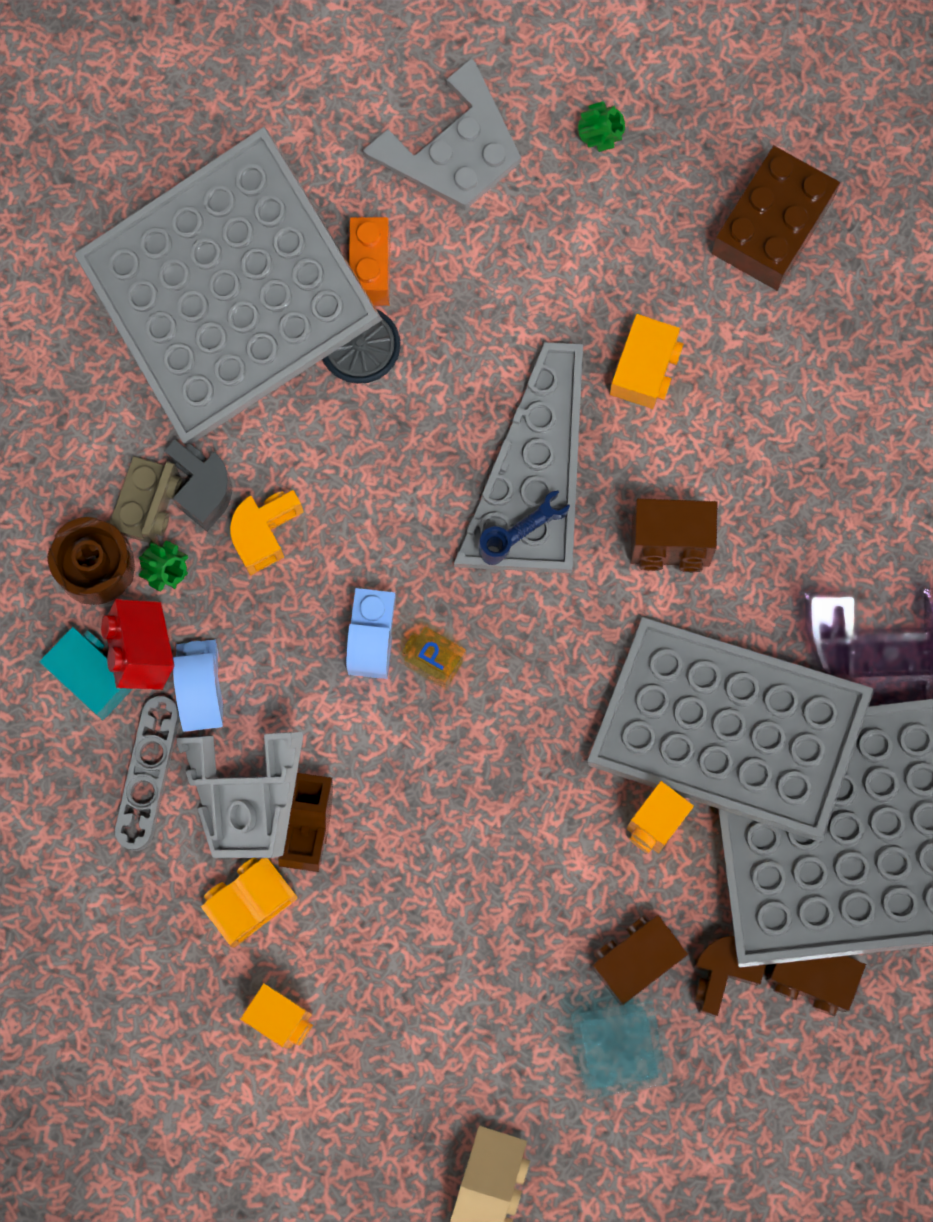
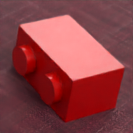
[101,599,174,690]

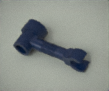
[478,491,570,565]

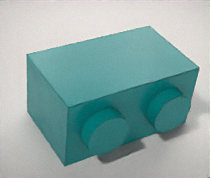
[39,627,133,721]

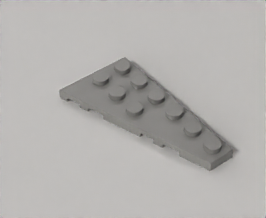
[454,342,583,573]

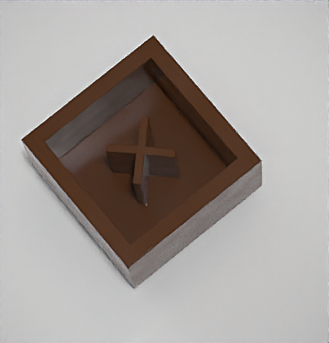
[631,498,718,573]

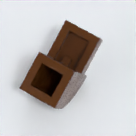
[278,773,333,872]
[693,936,766,1017]

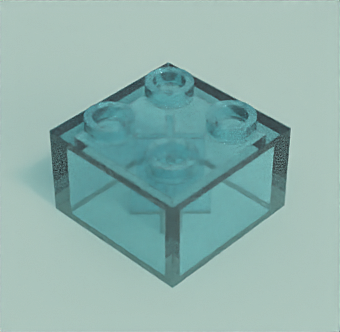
[569,1000,669,1100]

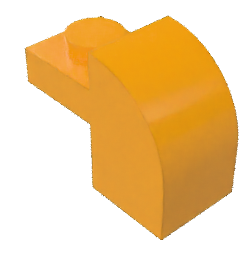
[230,490,304,576]

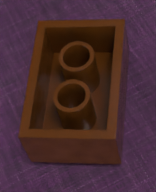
[712,145,840,291]

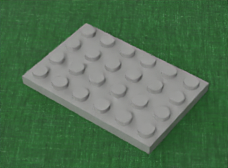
[587,617,873,843]

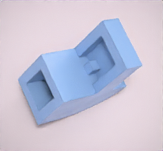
[346,588,396,679]
[173,639,223,732]

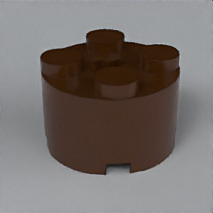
[47,517,135,605]

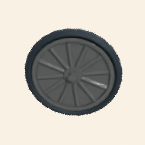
[322,309,401,384]

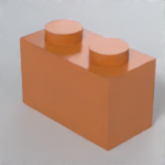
[349,217,390,306]

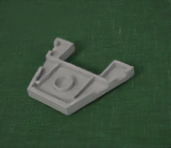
[363,58,521,210]
[177,731,303,858]

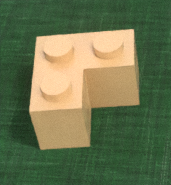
[450,1126,530,1222]

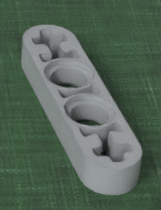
[115,696,180,851]

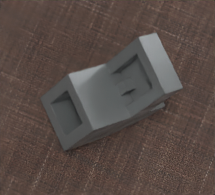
[164,439,232,531]

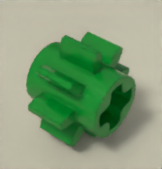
[578,101,625,152]
[138,540,188,592]

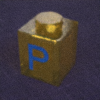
[402,626,467,690]

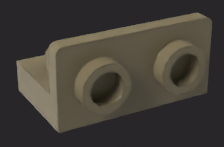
[110,456,182,543]

